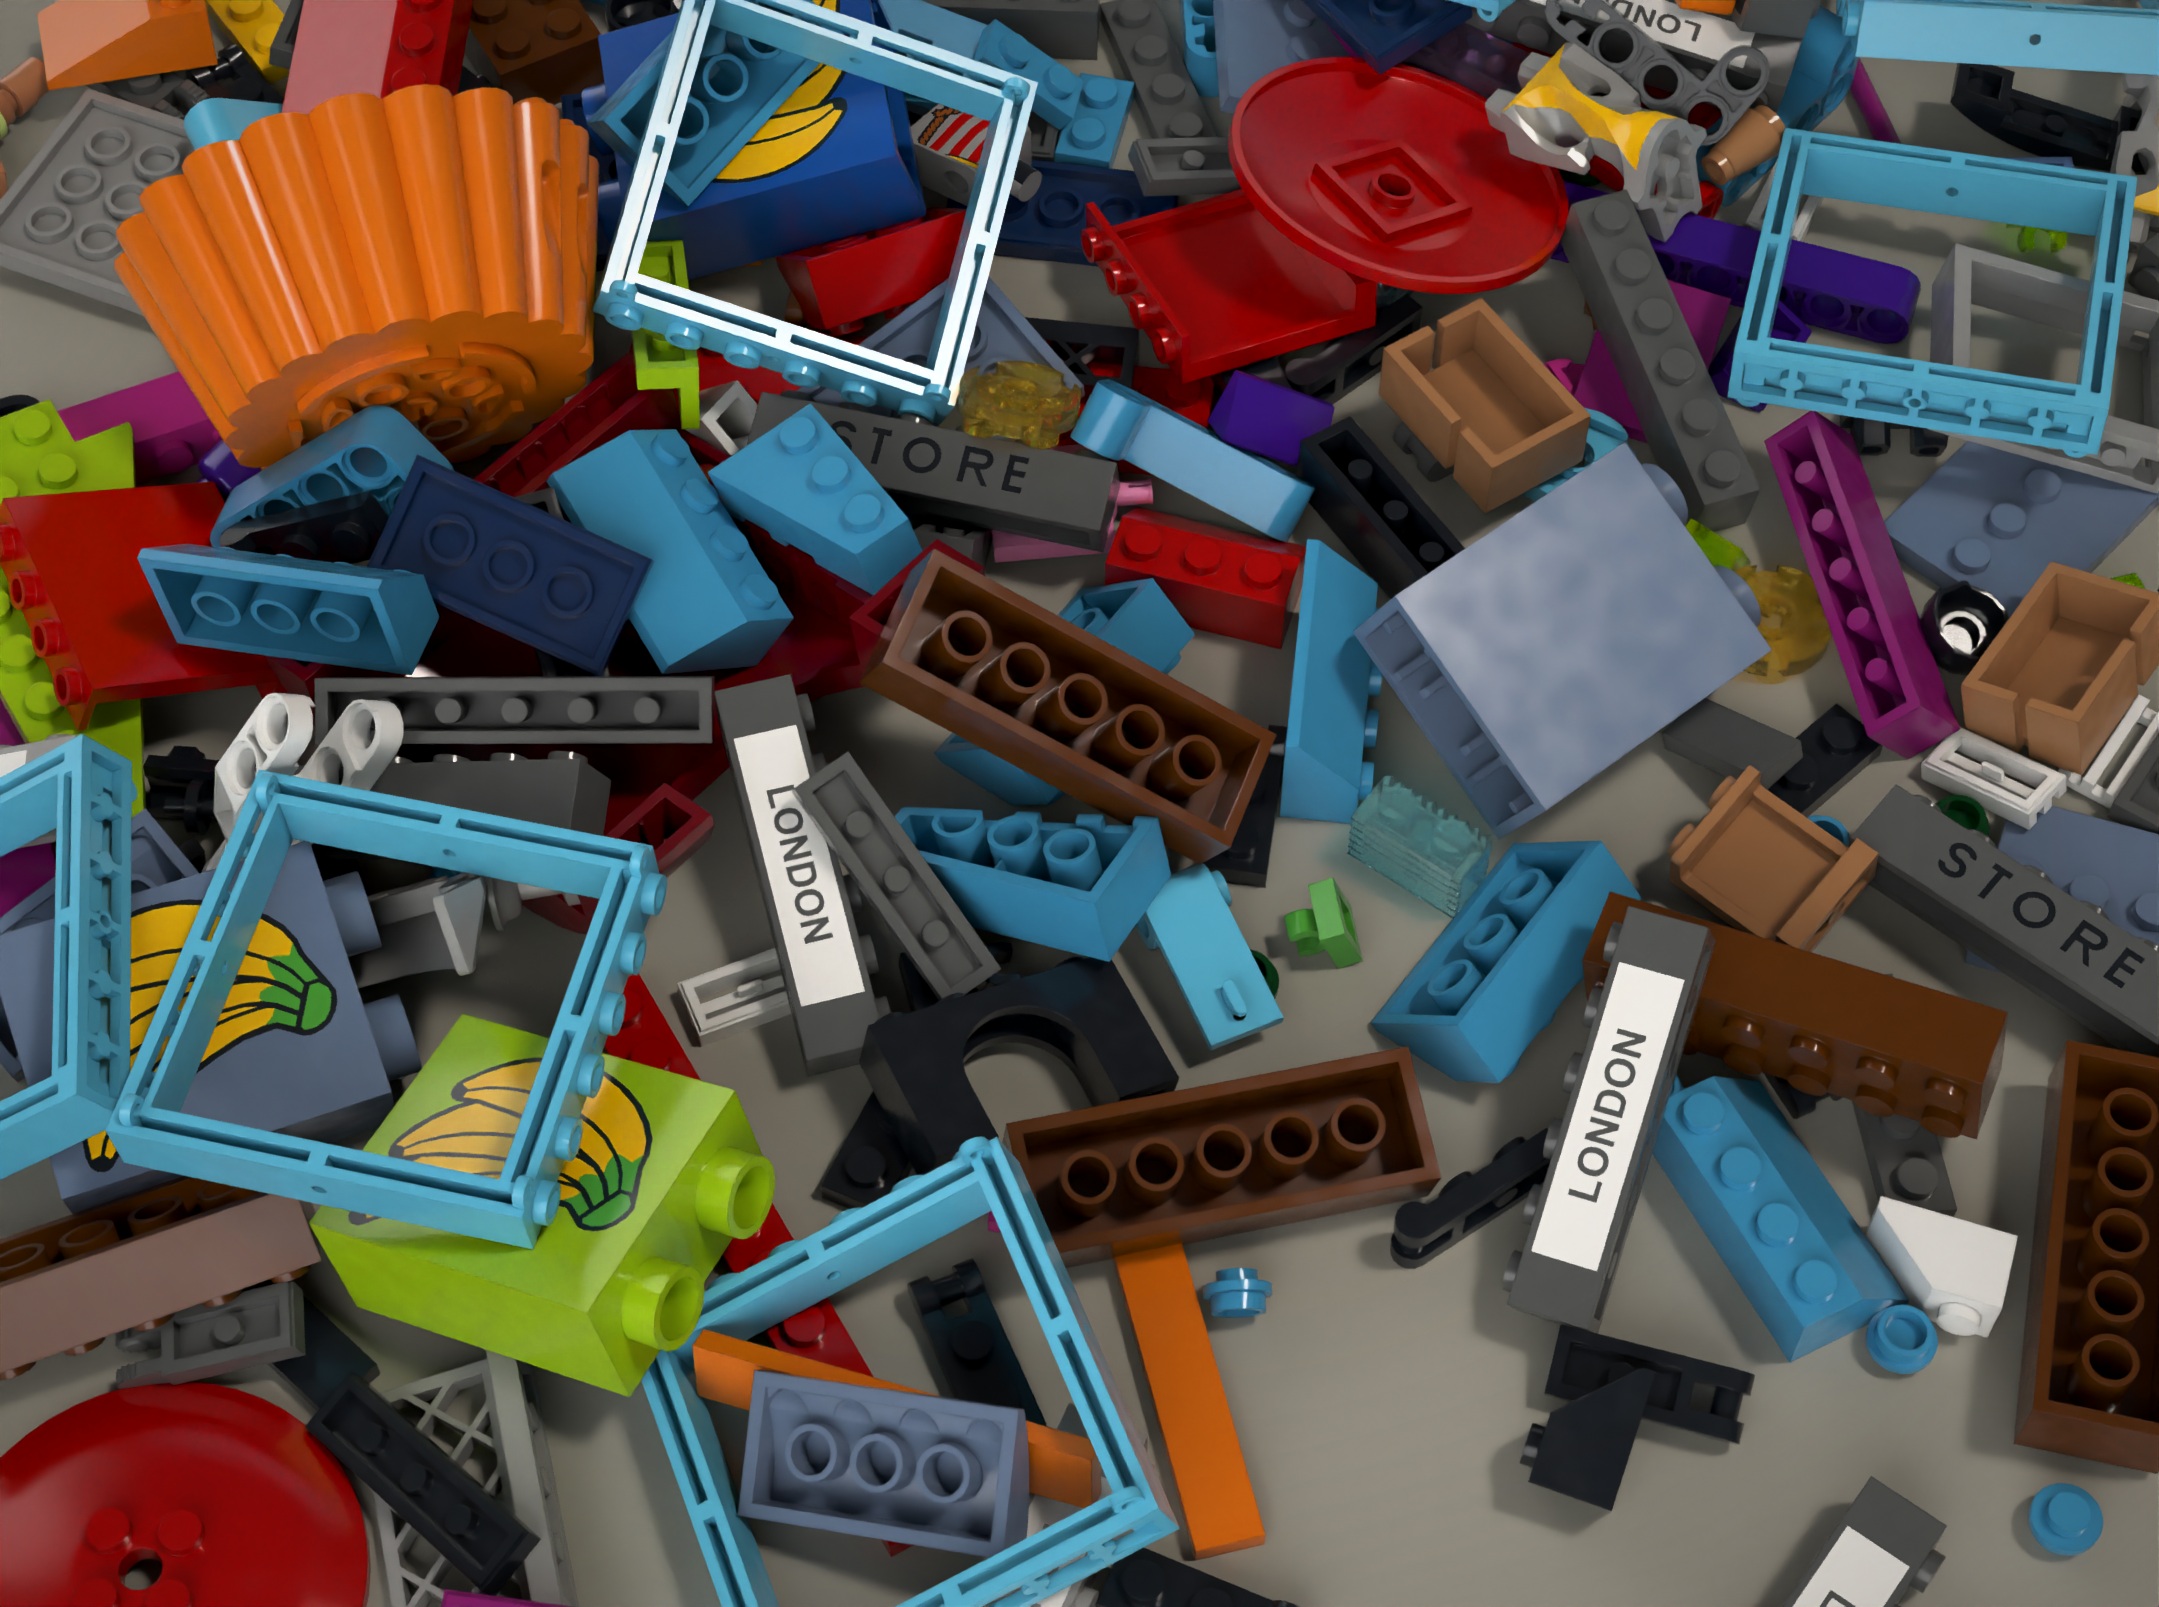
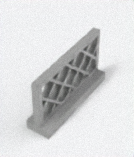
[374,1349,579,1607]

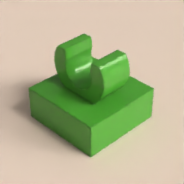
[1284,877,1363,969]

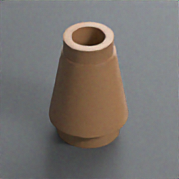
[1701,105,1786,185]

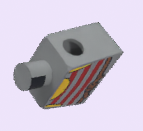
[911,104,1042,206]

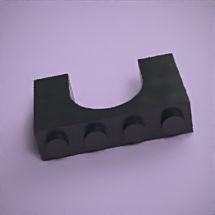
[859,957,1179,1175]

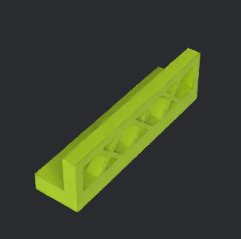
[631,240,700,429]

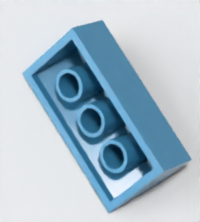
[587,0,844,206]
[546,429,794,674]
[1280,539,1382,824]
[137,544,439,676]
[934,578,1195,806]
[1371,841,1641,1083]
[1652,1076,1909,1363]

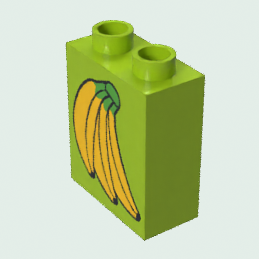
[309,1014,775,1397]

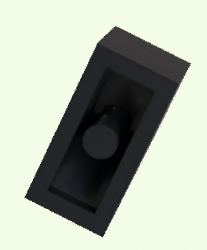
[1519,1367,1656,1511]

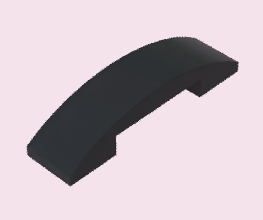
[1950,63,2145,172]

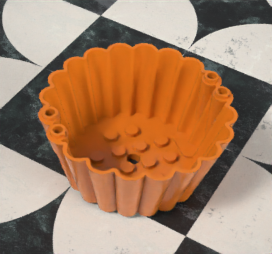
[114,84,599,470]

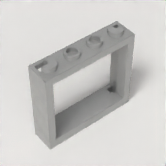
[1928,243,2159,494]

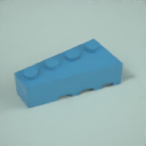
[895,807,1171,962]

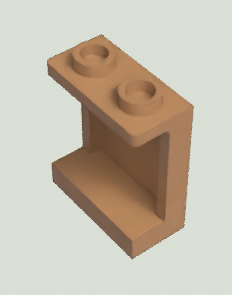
[1667,765,1879,952]

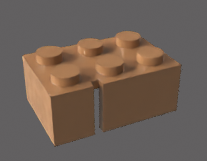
[1379,298,1591,514]
[1961,561,2159,775]

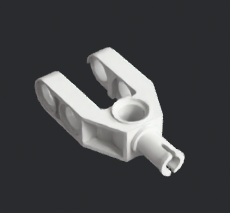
[202,693,403,872]

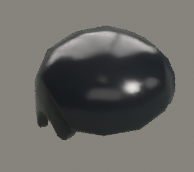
[1920,580,2009,675]

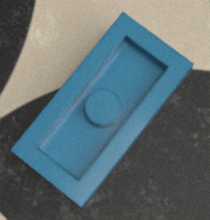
[973,19,1084,130]
[1055,73,1134,169]

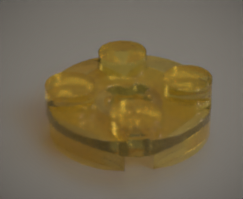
[957,361,1081,449]
[1734,565,1832,685]

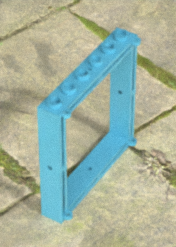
[592,0,1038,425]
[1836,0,2159,75]
[1728,128,2137,458]
[0,734,137,1180]
[105,770,667,1250]
[641,1136,1180,1607]

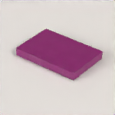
[1573,280,1732,444]

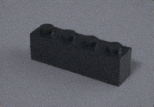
[1296,416,1465,599]

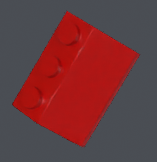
[775,207,967,336]
[1105,507,1306,649]

